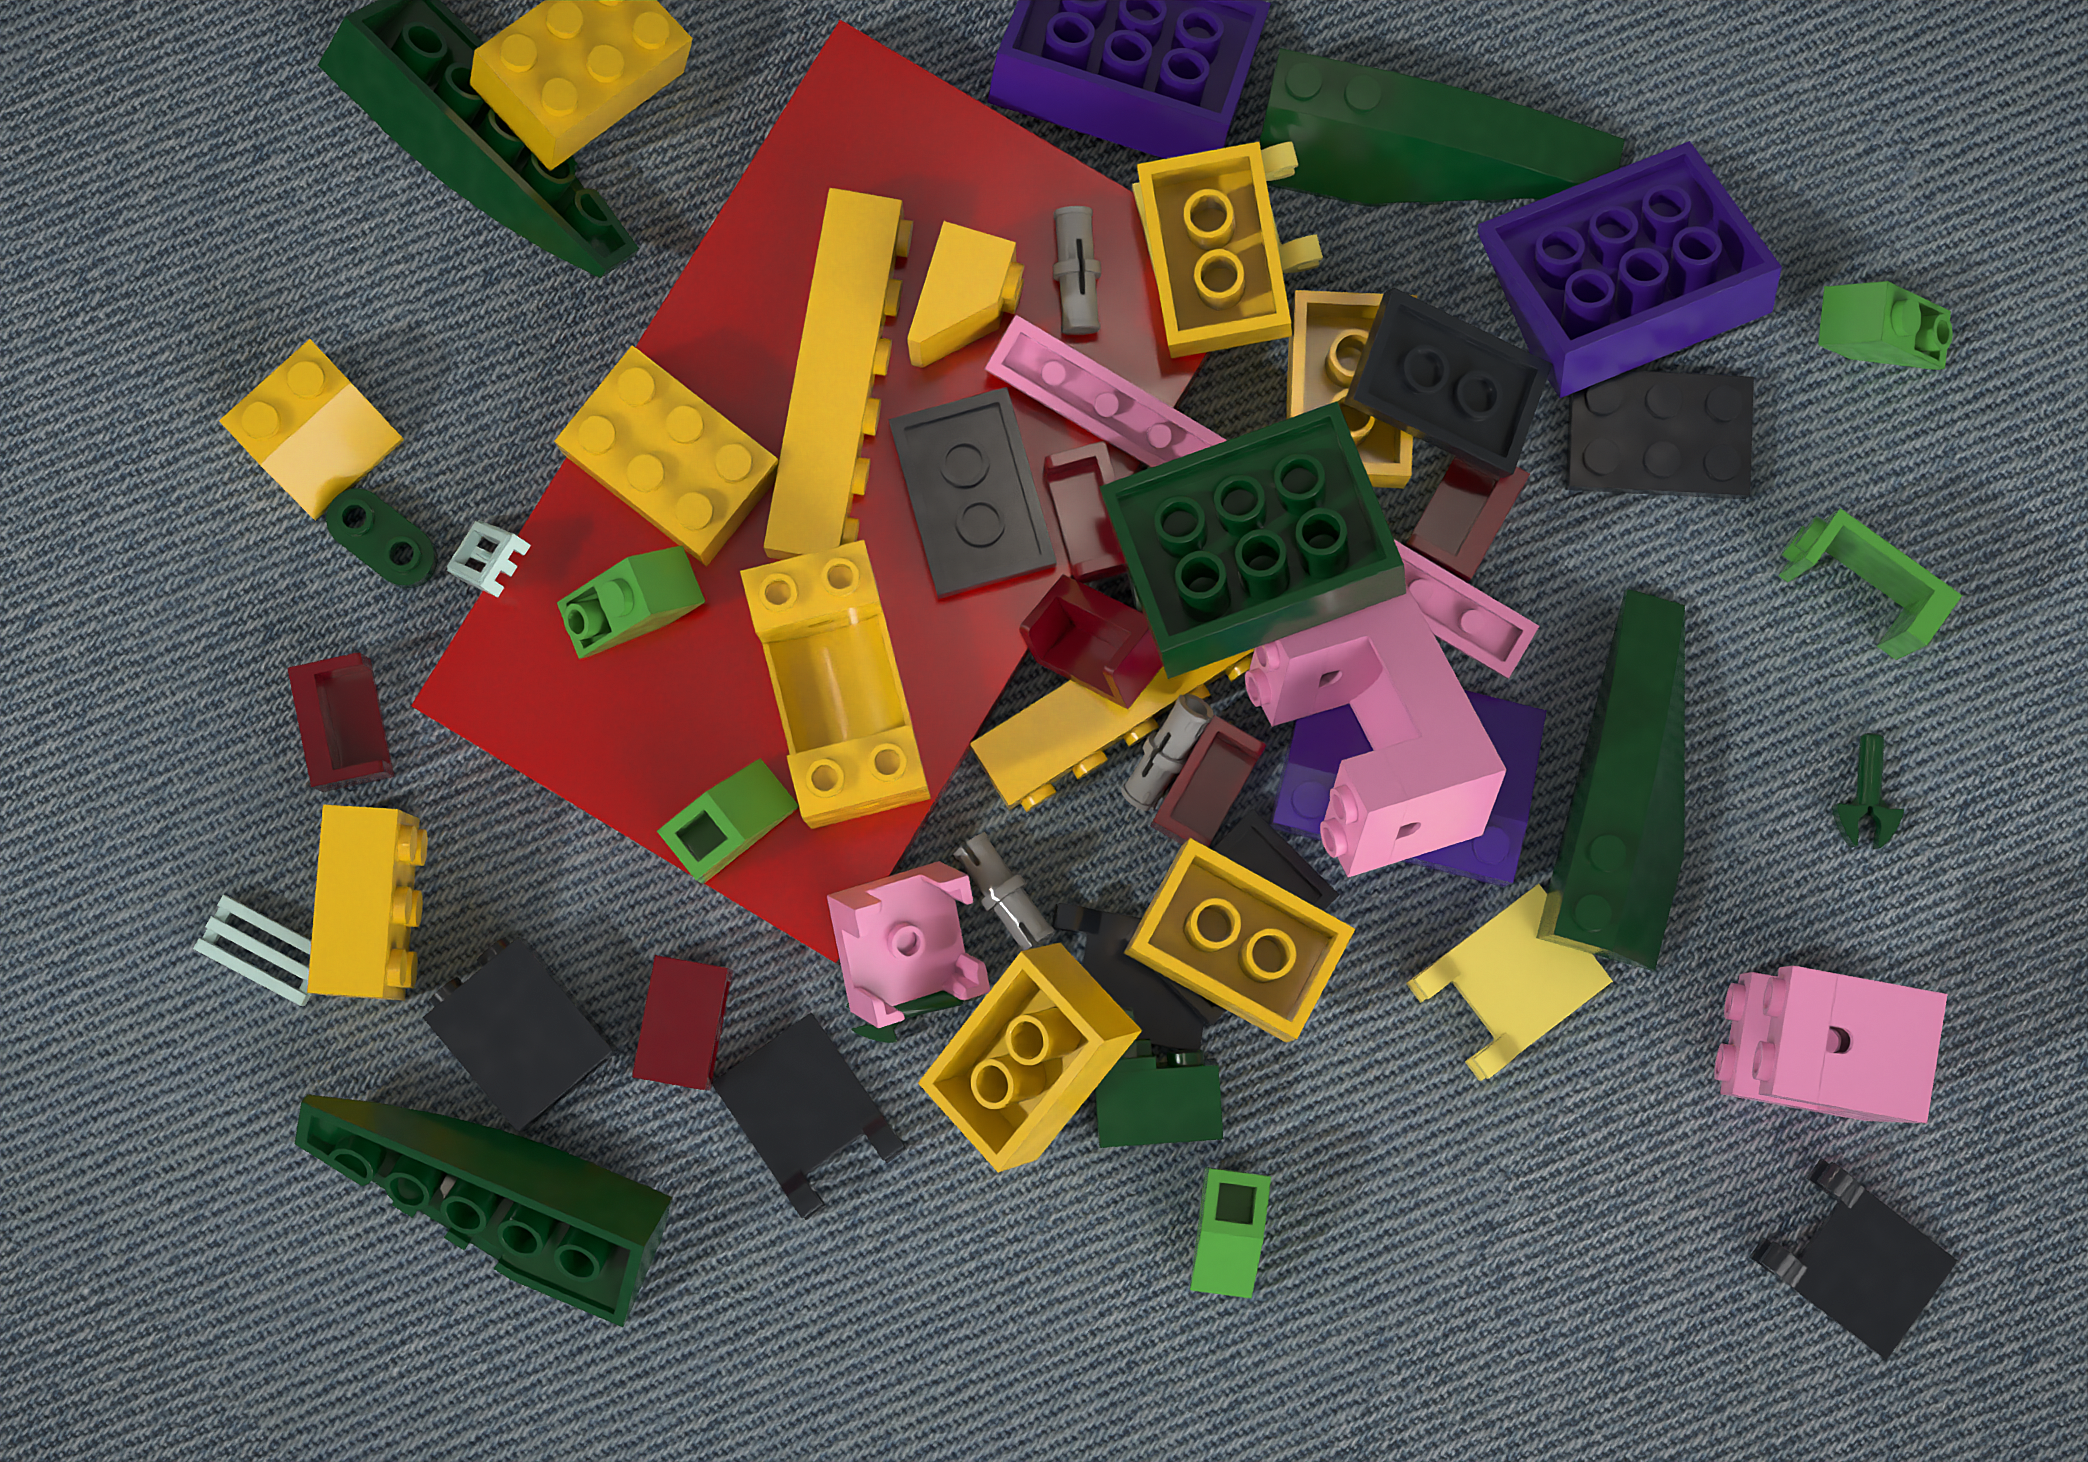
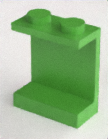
[1778,508,1963,660]

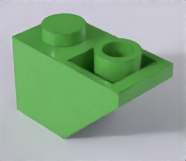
[1818,281,1952,370]
[557,545,705,659]
[657,758,799,884]
[1190,1167,1271,1298]

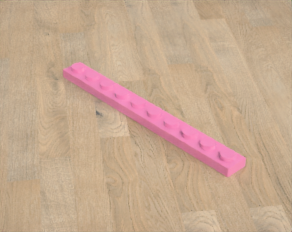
[984,315,1539,679]

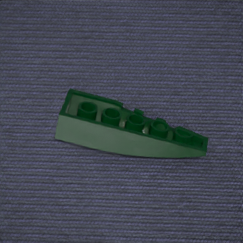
[318,0,640,278]
[1259,48,1625,207]
[1536,589,1685,971]
[294,1094,673,1327]

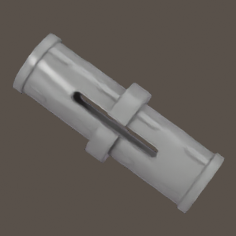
[1053,206,1101,335]
[1121,694,1214,811]
[953,832,1056,951]

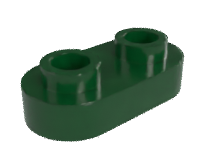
[326,489,438,589]

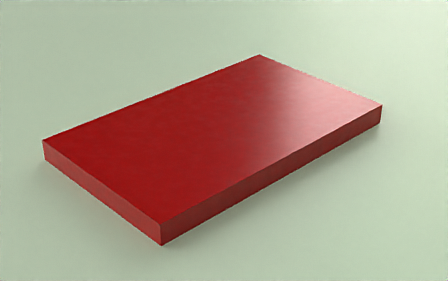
[411,20,1212,965]

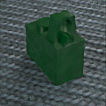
[1094,1007,1224,1148]

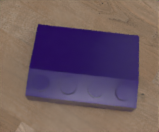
[987,0,1271,159]
[1477,141,1782,398]
[1269,690,1547,887]

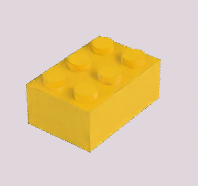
[470,0,693,171]
[1137,142,1292,358]
[1286,290,1417,489]
[554,345,779,567]
[307,804,428,1001]
[1124,838,1355,1043]
[918,943,1142,1172]

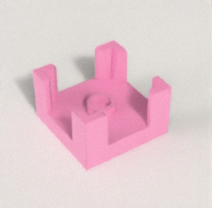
[827,861,990,1028]

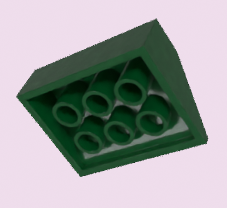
[1099,401,1406,679]

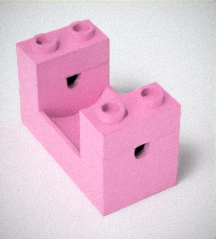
[1245,582,1506,877]
[1714,966,1947,1123]

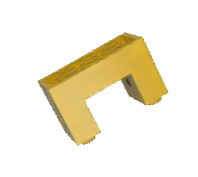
[740,540,931,829]

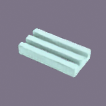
[446,520,531,597]
[193,895,312,1006]

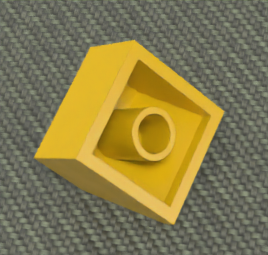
[907,221,1024,368]
[219,339,405,521]

